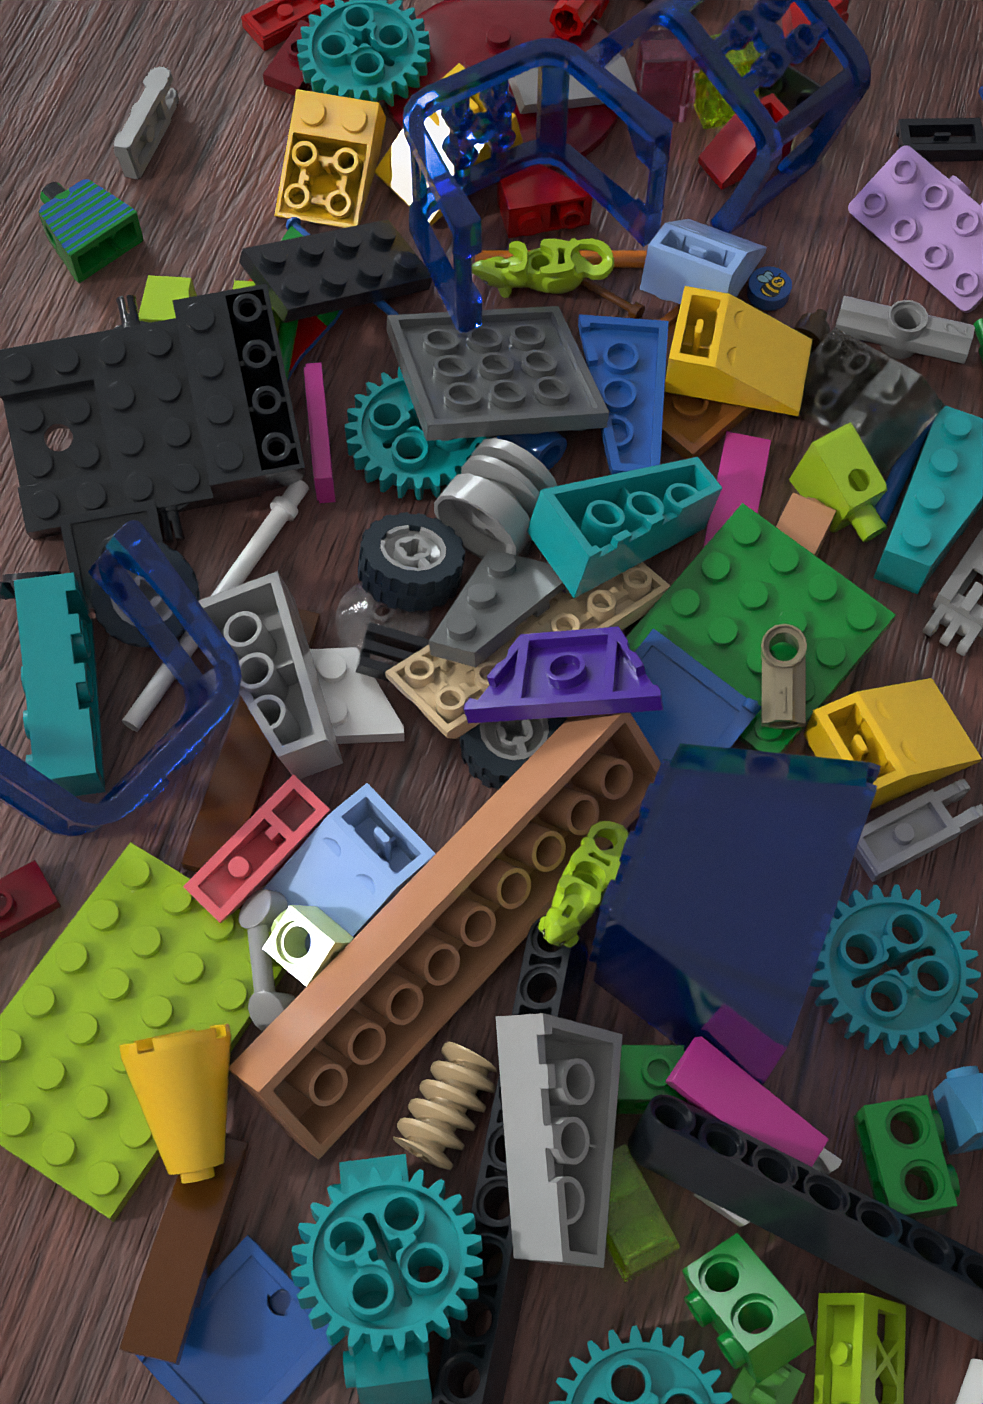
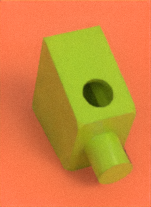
[789,422,887,543]

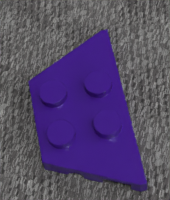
[464,626,664,724]

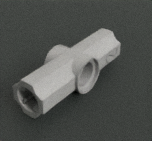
[834,296,975,364]

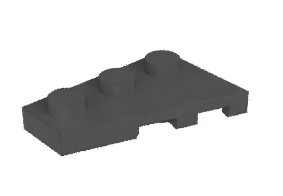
[429,549,569,667]

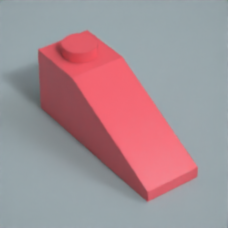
[183,774,332,923]

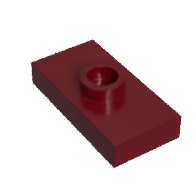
[263,20,310,96]
[0,860,61,940]

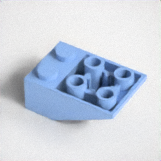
[640,219,767,304]
[263,783,436,953]

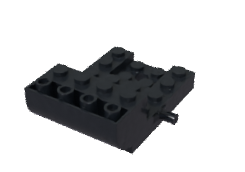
[0,283,305,543]

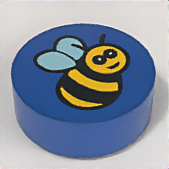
[747,266,792,311]

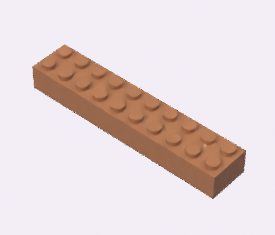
[228,713,671,1160]

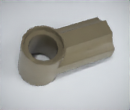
[761,624,807,729]

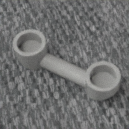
[239,889,295,1032]

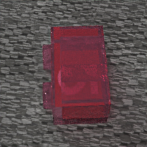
[633,29,700,124]

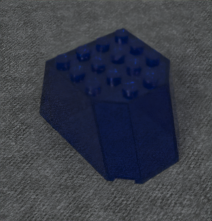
[589,743,881,1085]

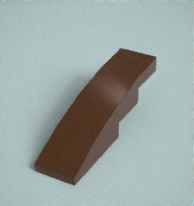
[119,1138,249,1365]

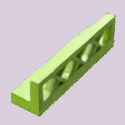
[814,1293,906,1404]

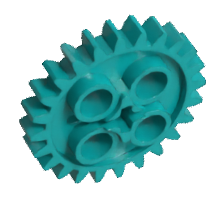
[297,0,431,107]
[345,367,492,500]
[806,884,981,1055]
[291,1165,483,1362]
[549,1325,732,1404]

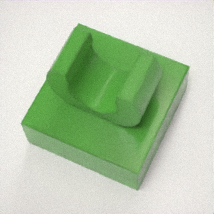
[728,1363,806,1404]

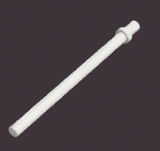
[122,480,309,732]

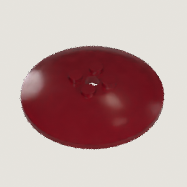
[385,0,624,179]

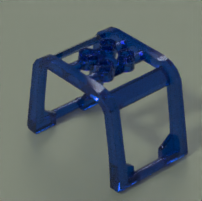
[583,0,871,234]
[403,38,673,333]
[0,520,242,837]

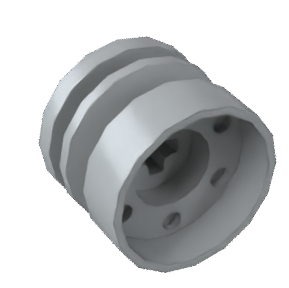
[434,438,557,559]

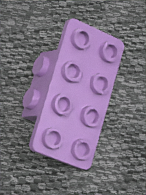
[848,146,983,313]

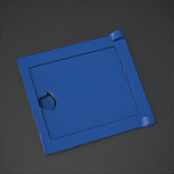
[630,628,761,805]
[134,1235,339,1404]

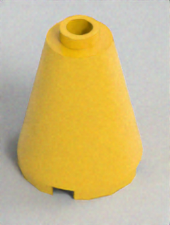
[119,1023,231,1183]

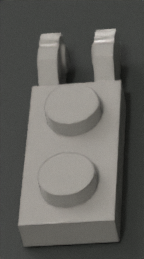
[114,66,179,179]
[845,779,983,882]

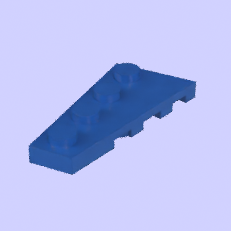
[578,314,669,475]

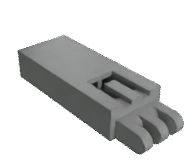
[922,529,983,656]

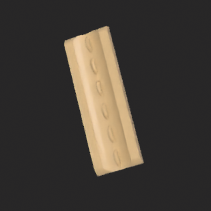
[385,562,670,739]

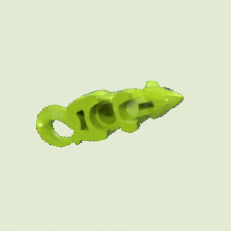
[469,238,614,298]
[538,821,633,947]

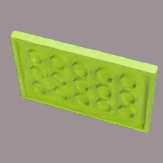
[0,842,287,1222]

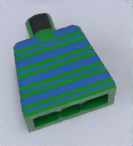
[38,179,144,284]

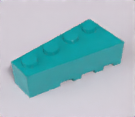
[873,404,983,594]
[527,457,722,598]
[14,572,106,800]
[331,1154,433,1404]

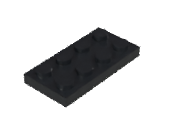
[239,219,434,323]

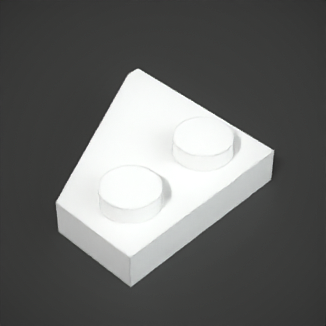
[310,647,405,744]

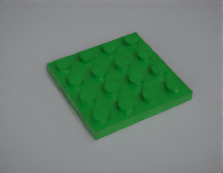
[626,503,896,766]

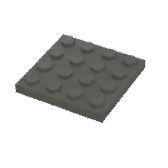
[386,306,609,441]

